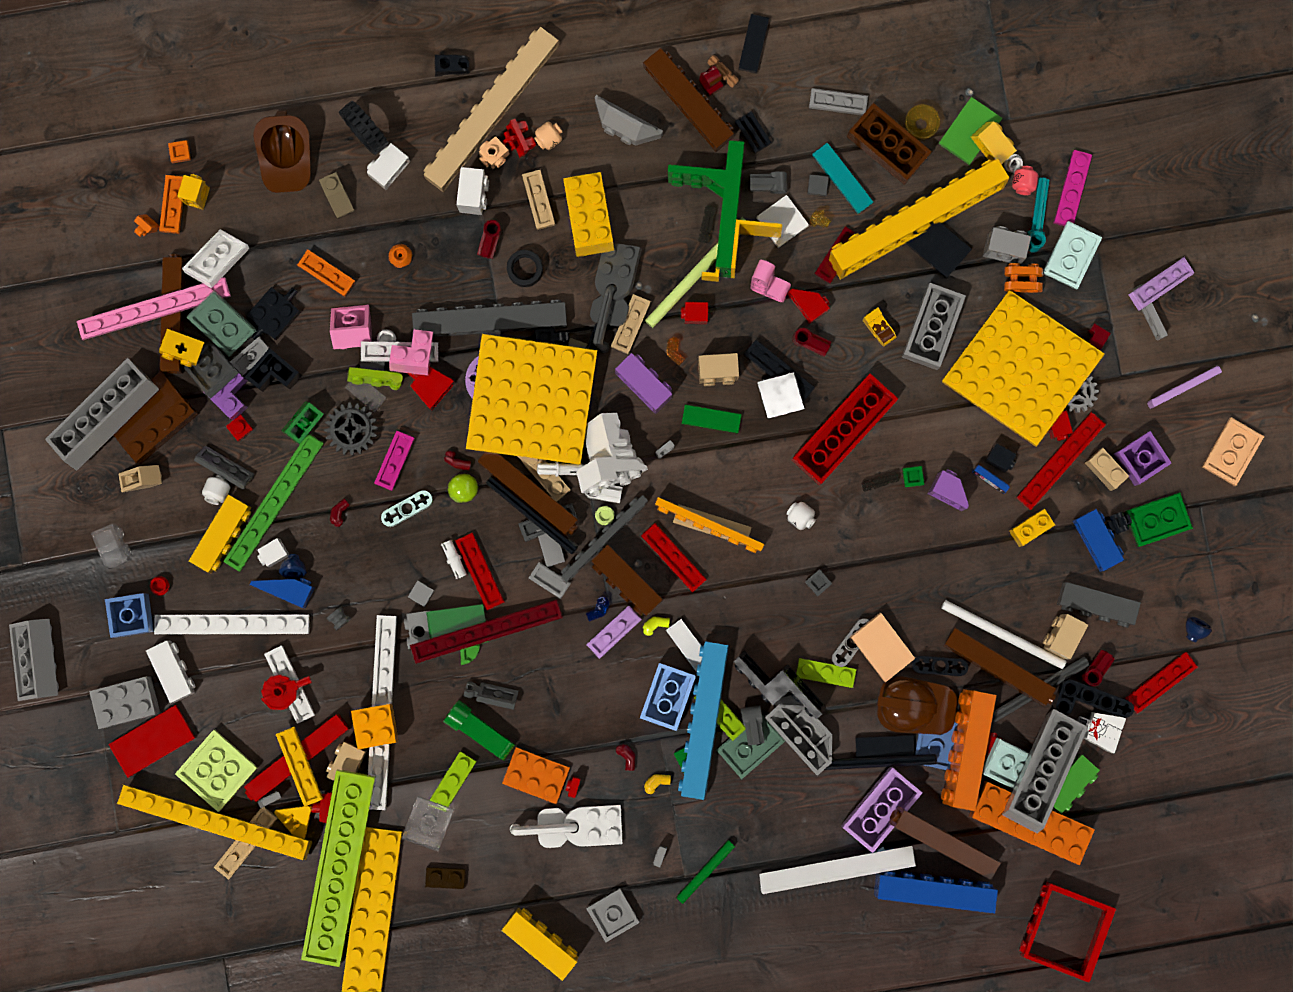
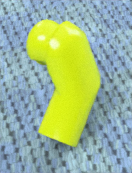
[643,617,670,636]

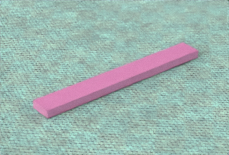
[77,277,231,340]

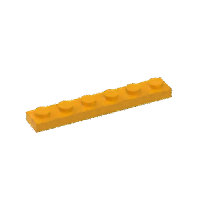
[655,497,764,553]

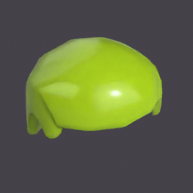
[447,474,478,503]

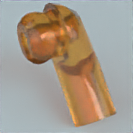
[666,337,685,366]

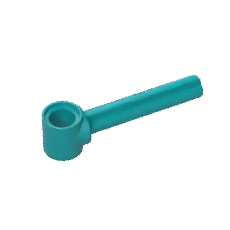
[1028,178,1049,252]

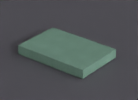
[187,290,256,356]
[716,715,785,779]

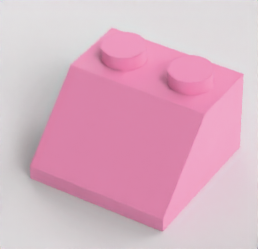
[330,305,372,349]

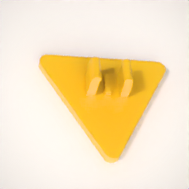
[274,805,312,839]

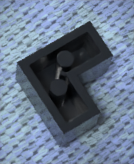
[245,348,302,392]

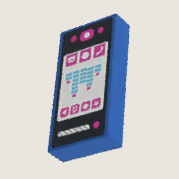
[972,465,1010,494]

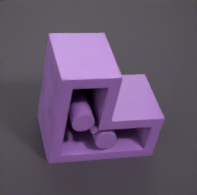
[211,373,248,420]

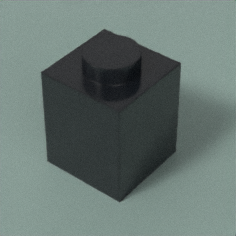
[985,443,1017,472]

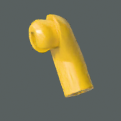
[644,774,671,794]

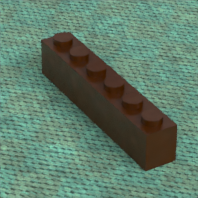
[643,48,734,152]

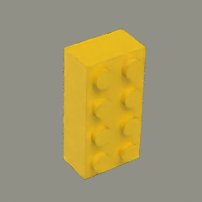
[563,172,614,257]
[501,908,578,981]

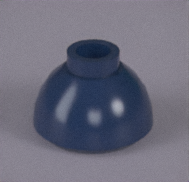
[279,554,306,579]
[1185,617,1212,642]

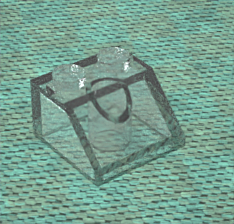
[402,796,454,852]

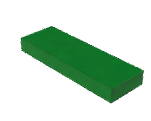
[682,405,741,434]

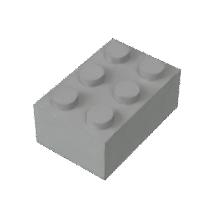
[89,676,160,729]

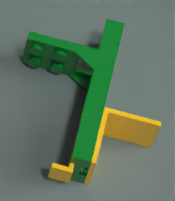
[668,140,782,282]

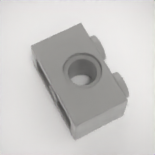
[404,611,430,649]

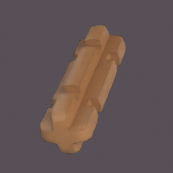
[707,55,739,87]

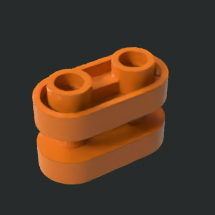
[1004,263,1043,293]

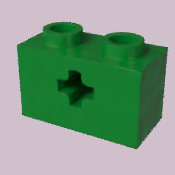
[281,401,324,444]

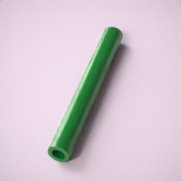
[676,840,735,904]

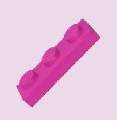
[374,431,415,491]

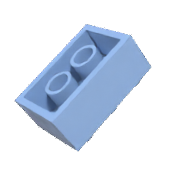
[640,663,696,731]

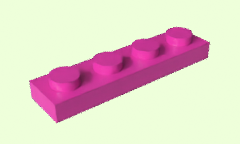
[1053,150,1092,226]

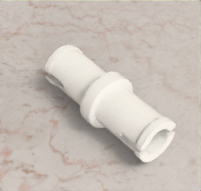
[441,540,467,579]

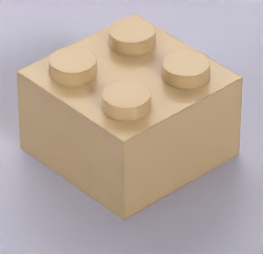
[698,353,739,386]
[1043,614,1088,659]

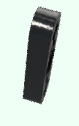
[911,656,968,676]

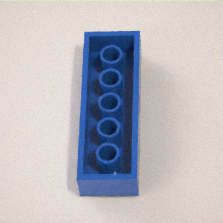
[874,870,998,914]

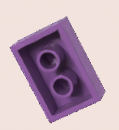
[615,353,672,414]

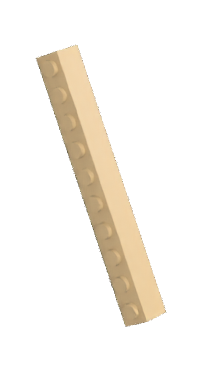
[424,27,559,192]

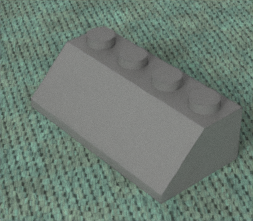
[9,619,59,701]

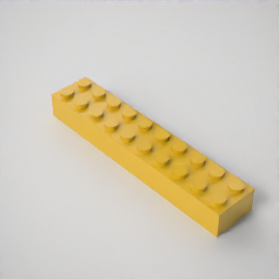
[829,158,1009,280]

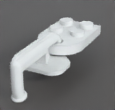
[510,805,622,848]

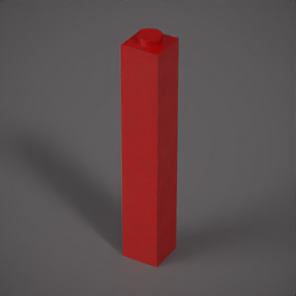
[244,714,351,802]

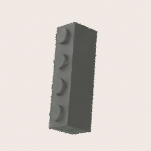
[1057,582,1141,628]

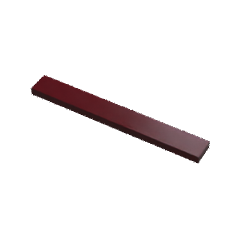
[409,600,563,664]

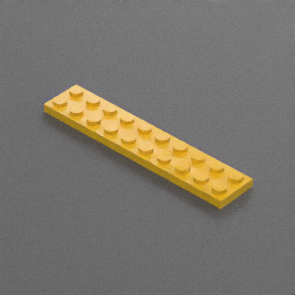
[342,827,402,992]

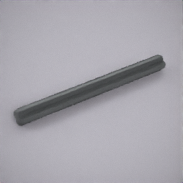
[992,657,1089,723]

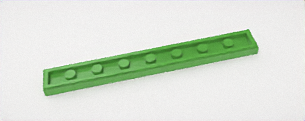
[223,433,324,572]

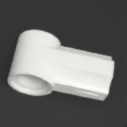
[585,485,623,504]

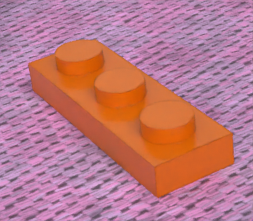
[159,175,183,234]
[297,249,356,297]

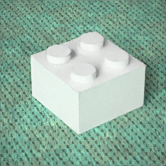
[456,167,489,215]

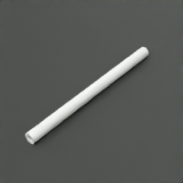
[941,600,1066,669]

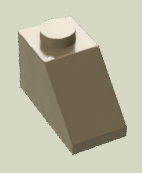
[319,172,355,219]

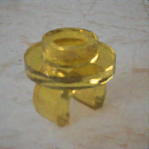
[810,209,831,228]

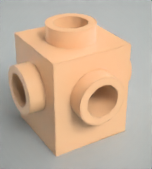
[479,136,509,169]

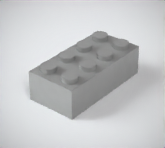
[902,283,966,370]

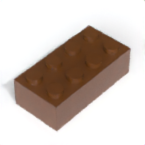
[847,103,932,185]
[591,545,663,617]

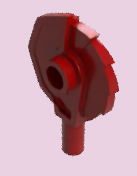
[261,674,312,710]

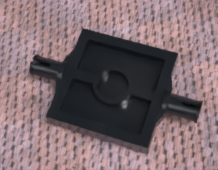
[246,287,301,340]

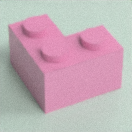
[389,329,433,376]

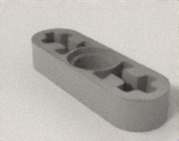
[832,619,869,667]

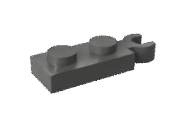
[464,682,519,710]

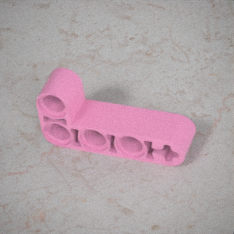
[751,260,791,303]

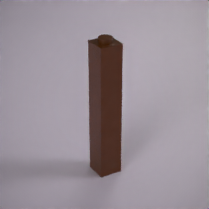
[160,254,186,374]
[478,452,579,536]
[944,628,1056,707]
[889,806,1000,880]

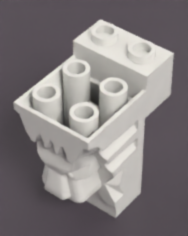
[576,413,648,495]

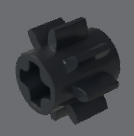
[1107,511,1133,534]

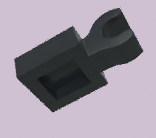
[535,328,569,344]

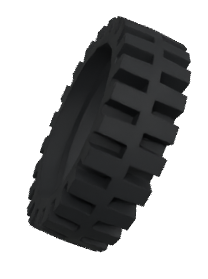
[339,100,388,155]

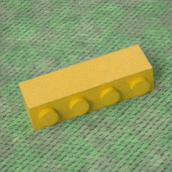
[189,495,252,573]

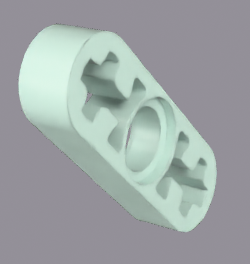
[381,491,433,527]

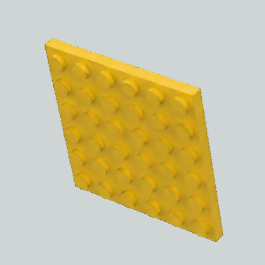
[942,290,1105,447]
[466,334,597,465]

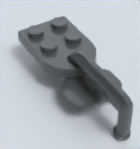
[590,243,642,353]

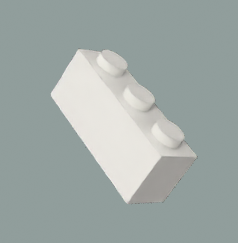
[146,641,195,703]

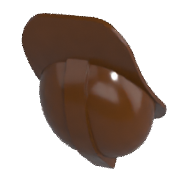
[253,110,311,193]
[877,676,957,735]

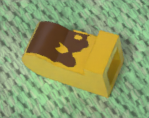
[862,308,897,346]

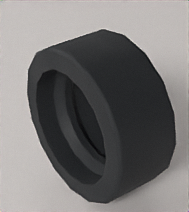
[506,249,543,288]

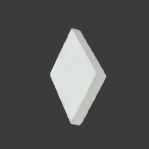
[182,229,249,288]

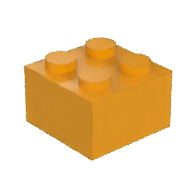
[351,704,399,750]

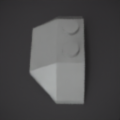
[595,95,663,146]
[765,704,832,776]

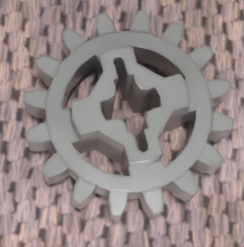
[1067,376,1099,413]

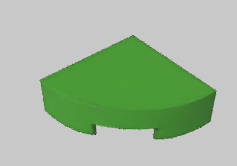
[460,645,480,665]

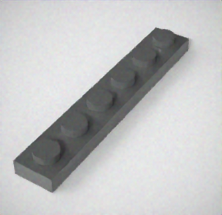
[561,495,648,584]

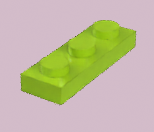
[796,658,856,688]
[429,751,477,811]

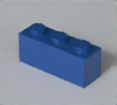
[1073,509,1124,572]

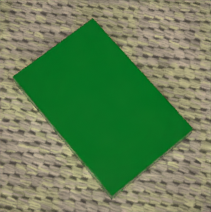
[1125,493,1193,547]
[426,604,488,643]

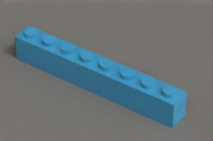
[678,642,729,800]

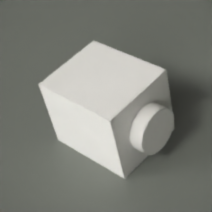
[257,538,289,567]

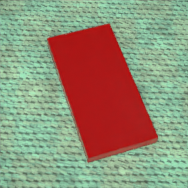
[108,705,196,778]

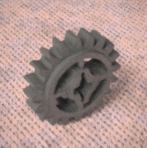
[324,403,378,456]

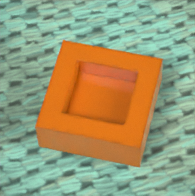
[168,140,191,163]

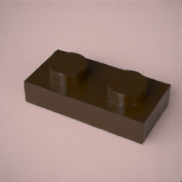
[425,867,466,889]

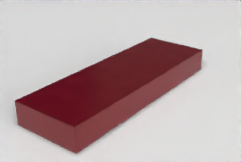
[814,226,856,284]

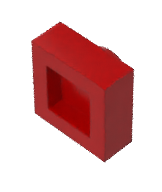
[226,414,254,442]
[565,776,581,798]

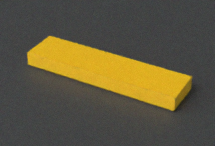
[276,727,323,807]

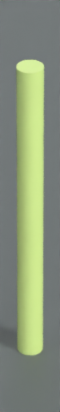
[645,217,745,328]

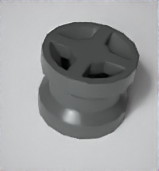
[327,607,351,631]

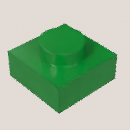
[902,466,924,488]

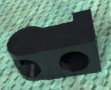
[434,55,470,77]

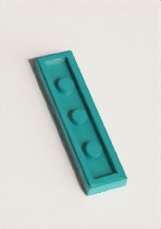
[812,143,874,214]

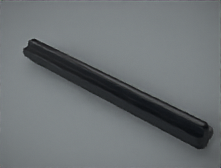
[486,476,578,554]
[824,754,937,770]

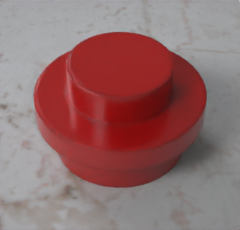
[150,576,170,596]

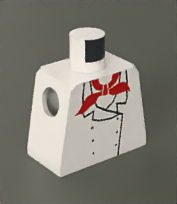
[1077,712,1126,753]

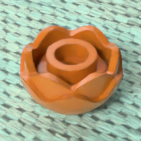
[389,244,412,268]

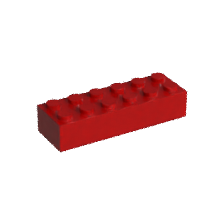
[791,374,898,486]

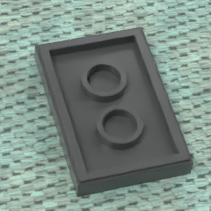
[183,340,239,399]

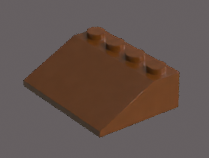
[114,372,199,464]

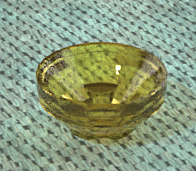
[905,104,940,139]

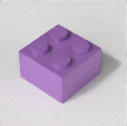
[1114,431,1171,486]

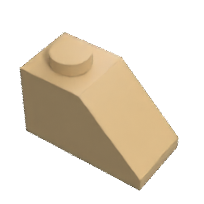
[119,465,162,492]

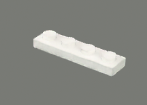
[361,341,438,362]
[264,646,315,724]

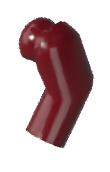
[444,451,471,470]
[330,498,350,527]
[616,744,635,771]

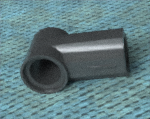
[750,172,787,194]
[741,705,764,746]

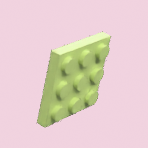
[175,730,258,812]

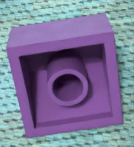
[928,469,969,511]

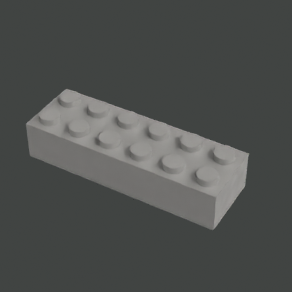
[45,358,159,471]
[1002,709,1088,833]

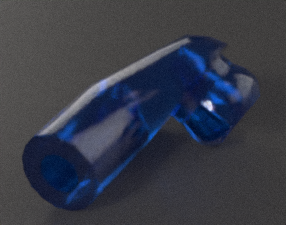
[586,596,609,622]

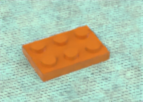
[502,747,570,804]

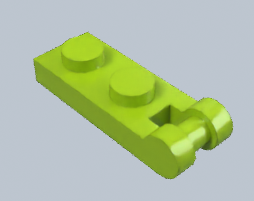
[347,367,403,390]

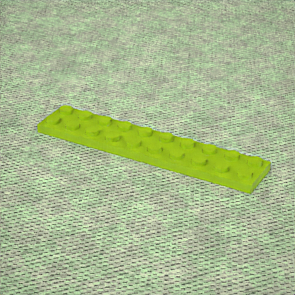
[301,769,376,967]

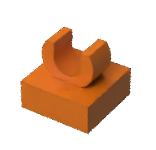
[134,214,160,237]

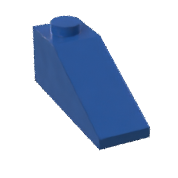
[250,578,315,608]

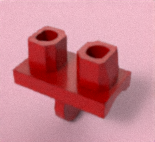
[502,119,536,158]

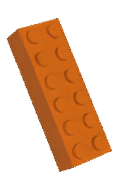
[941,689,996,811]
[969,781,1095,865]

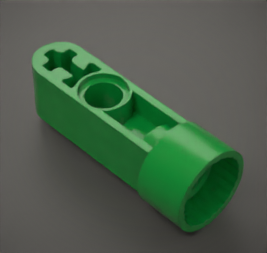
[443,700,515,761]

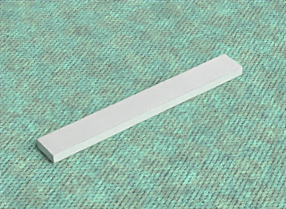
[759,846,916,894]

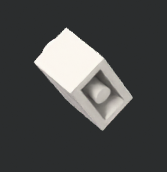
[367,143,410,190]

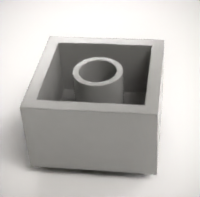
[983,226,1031,264]

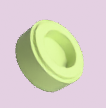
[595,506,614,525]

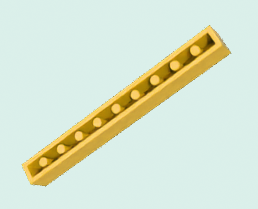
[117,785,312,860]

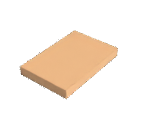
[1202,417,1264,486]
[850,613,915,682]

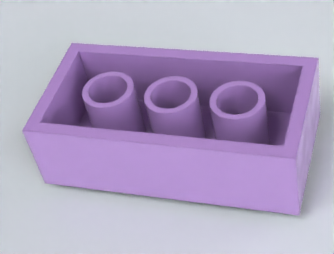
[841,767,922,853]

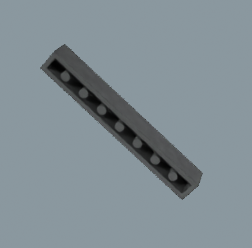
[412,300,567,337]

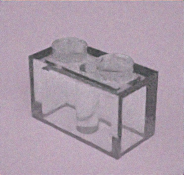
[91,524,132,569]

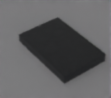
[905,221,972,279]

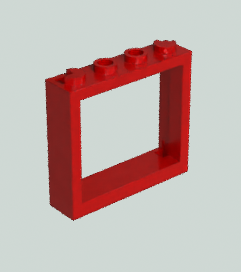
[1019,882,1116,983]

